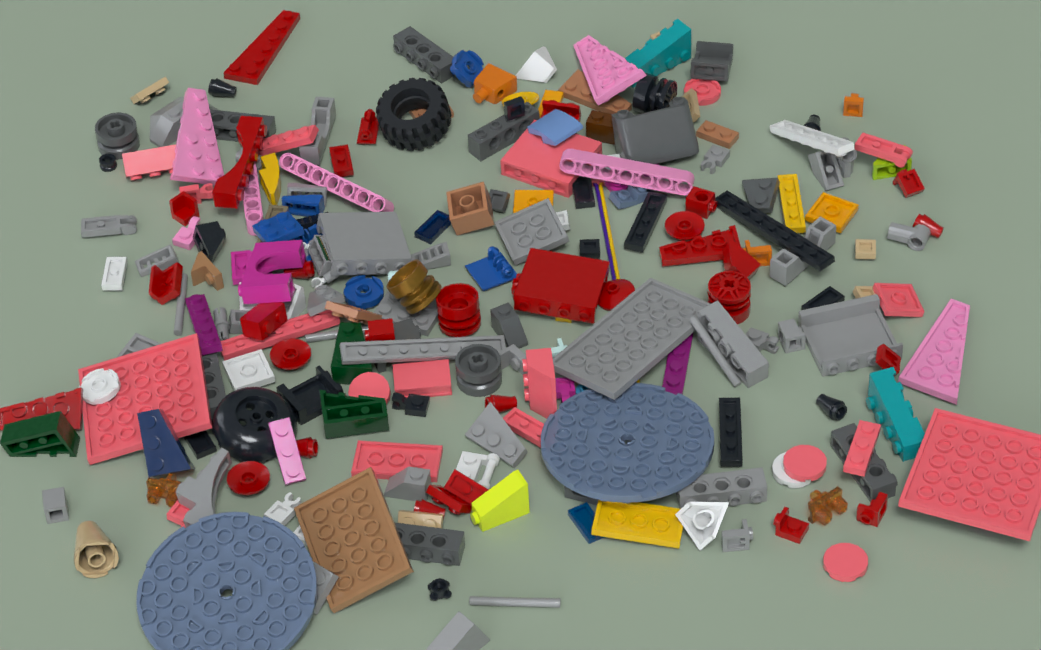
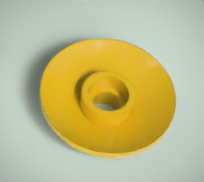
[502,92,539,106]

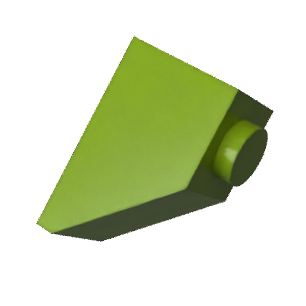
[872,145,912,180]

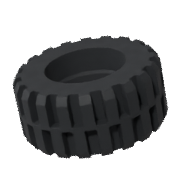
[376,78,452,151]

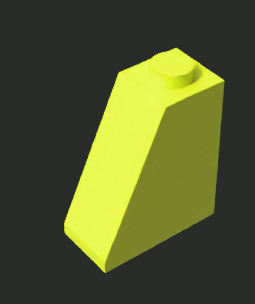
[470,470,530,532]

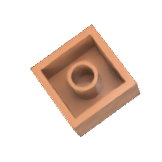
[446,181,495,235]

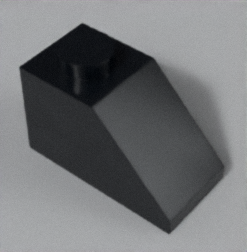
[193,221,226,263]

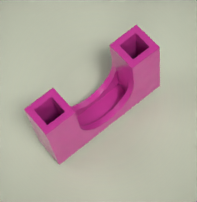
[238,240,306,304]

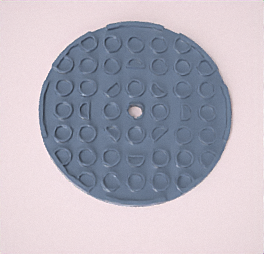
[541,383,714,504]
[136,512,318,650]

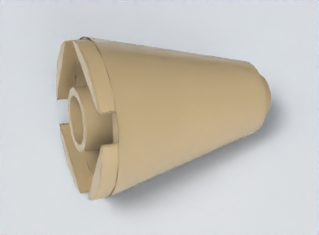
[74,521,119,578]

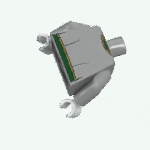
[303,235,341,290]

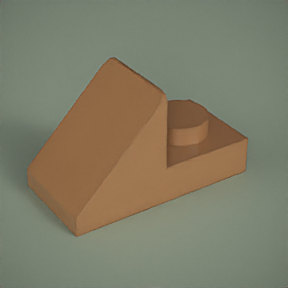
[191,251,224,291]

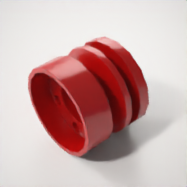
[708,271,751,325]
[436,283,481,337]

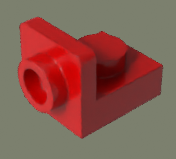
[893,168,925,198]
[876,343,901,376]
[857,492,888,527]
[773,507,809,544]

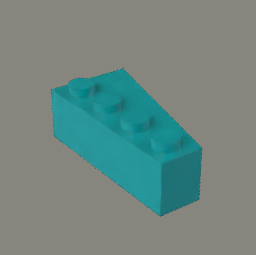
[866,367,925,462]

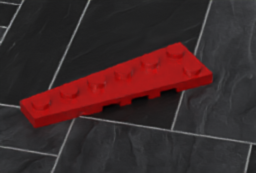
[223,10,301,85]

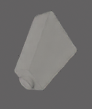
[426,611,490,650]

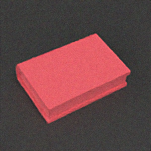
[392,359,452,398]

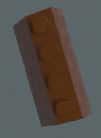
[586,110,615,145]

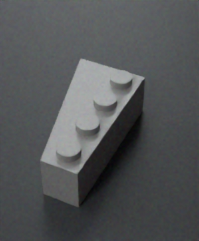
[697,300,769,388]

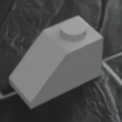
[808,151,844,191]
[384,466,432,501]

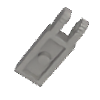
[81,215,137,238]

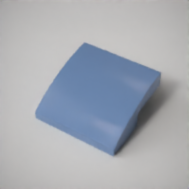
[527,109,583,146]

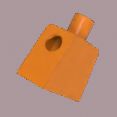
[473,63,517,104]

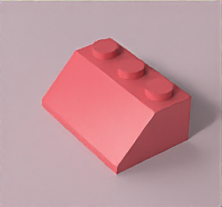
[122,144,176,180]
[522,348,557,419]

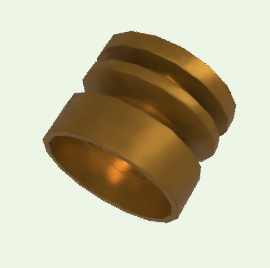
[386,259,442,314]

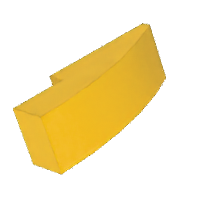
[259,153,281,205]

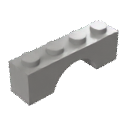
[299,97,336,165]
[770,217,836,286]

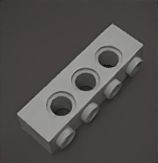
[676,467,767,509]

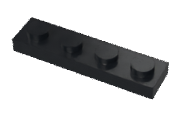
[624,191,667,252]
[719,397,743,467]

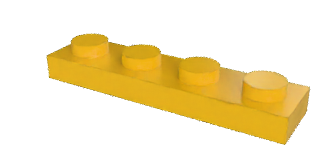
[777,174,806,233]

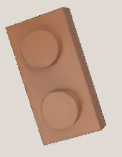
[696,120,739,149]

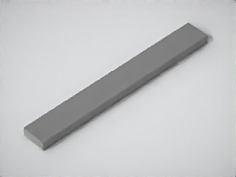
[340,335,506,365]

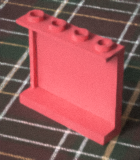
[500,120,602,198]

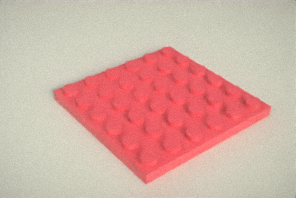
[78,333,213,465]
[898,408,1041,541]

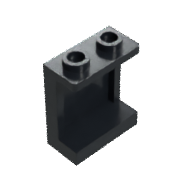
[276,365,344,425]

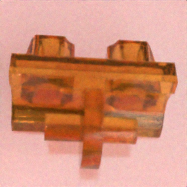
[146,473,181,507]
[808,486,848,526]

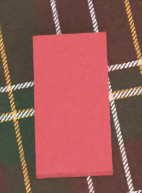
[351,440,443,482]

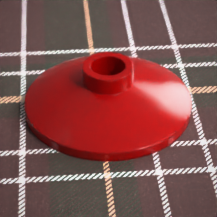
[665,211,705,240]
[598,279,635,310]
[270,338,311,370]
[227,461,270,495]

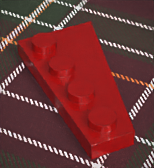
[659,225,740,266]
[0,387,83,431]

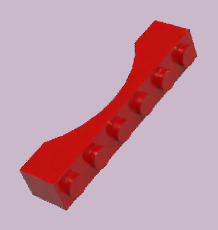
[212,116,267,209]

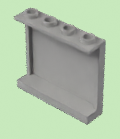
[316,212,412,275]
[798,294,903,377]

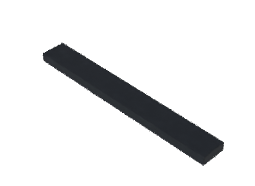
[715,190,835,271]

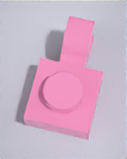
[172,216,201,250]

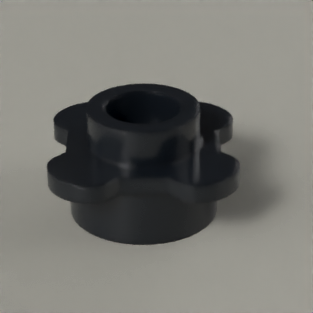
[428,578,452,601]

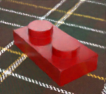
[329,144,354,177]
[444,469,489,505]
[426,484,472,515]

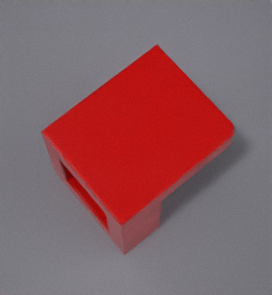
[169,191,200,226]

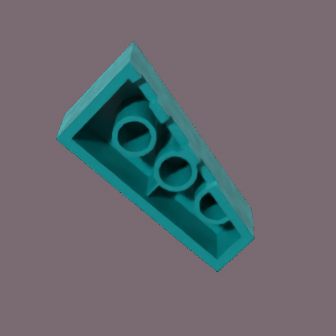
[625,18,691,88]

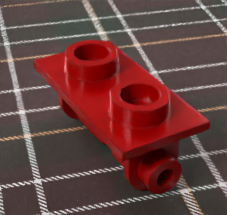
[357,109,379,144]

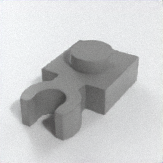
[701,145,730,174]

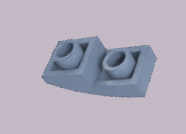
[609,185,653,209]

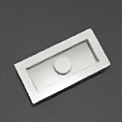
[101,257,128,291]

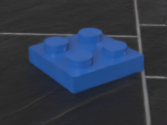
[252,211,305,242]

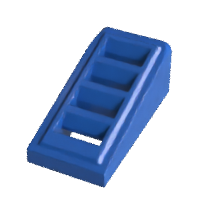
[281,195,325,217]

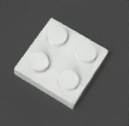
[222,349,275,391]

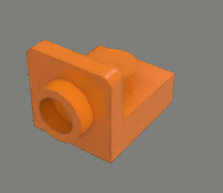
[743,240,772,266]

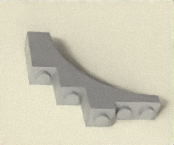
[176,447,232,527]

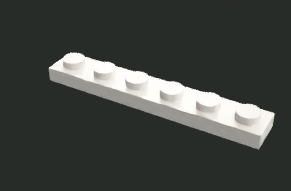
[770,120,855,157]

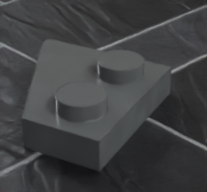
[742,177,780,213]

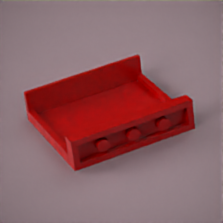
[514,248,610,324]

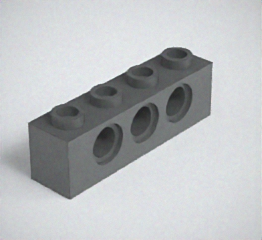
[393,26,456,84]
[468,102,540,162]
[210,109,276,142]
[202,352,226,420]
[830,423,898,502]
[394,522,465,566]

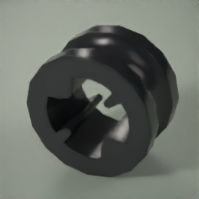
[99,154,117,172]

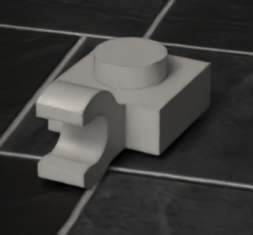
[746,327,779,354]

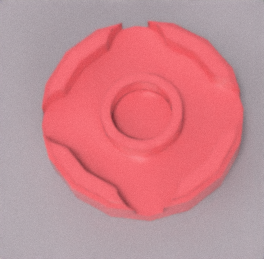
[684,78,721,106]
[348,372,391,405]
[783,445,827,482]
[823,543,868,582]

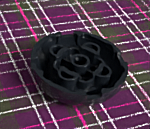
[212,387,297,463]

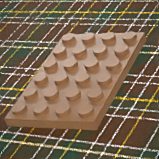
[294,467,414,613]

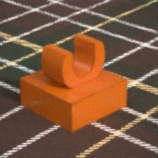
[843,93,864,117]

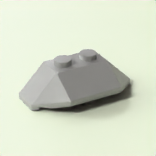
[150,97,218,147]

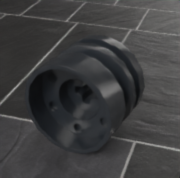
[632,73,677,113]

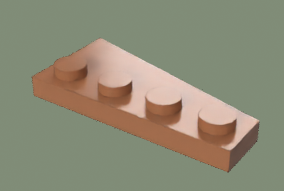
[558,69,632,114]

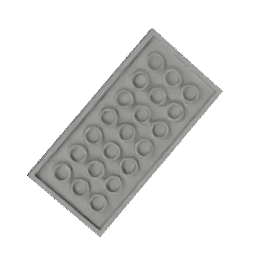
[553,278,710,400]

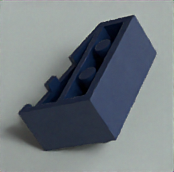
[137,409,195,477]

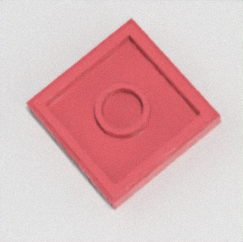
[873,283,925,317]

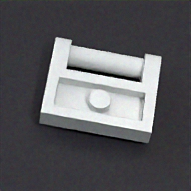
[456,451,500,489]

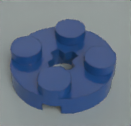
[450,50,484,88]
[343,275,384,310]

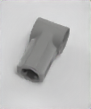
[836,137,857,178]
[887,222,931,251]

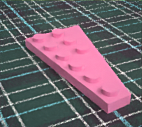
[573,35,647,106]
[170,88,224,185]
[898,299,970,405]

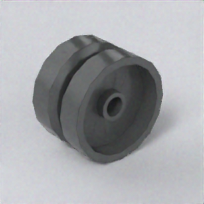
[95,112,140,160]
[455,344,502,397]

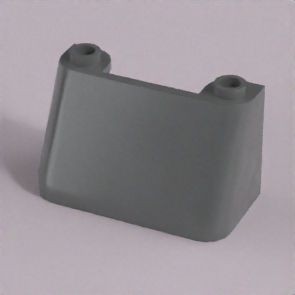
[611,97,699,164]

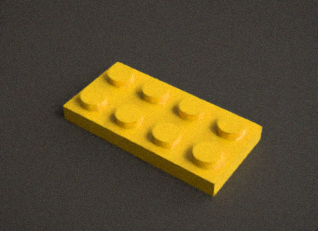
[591,500,683,549]

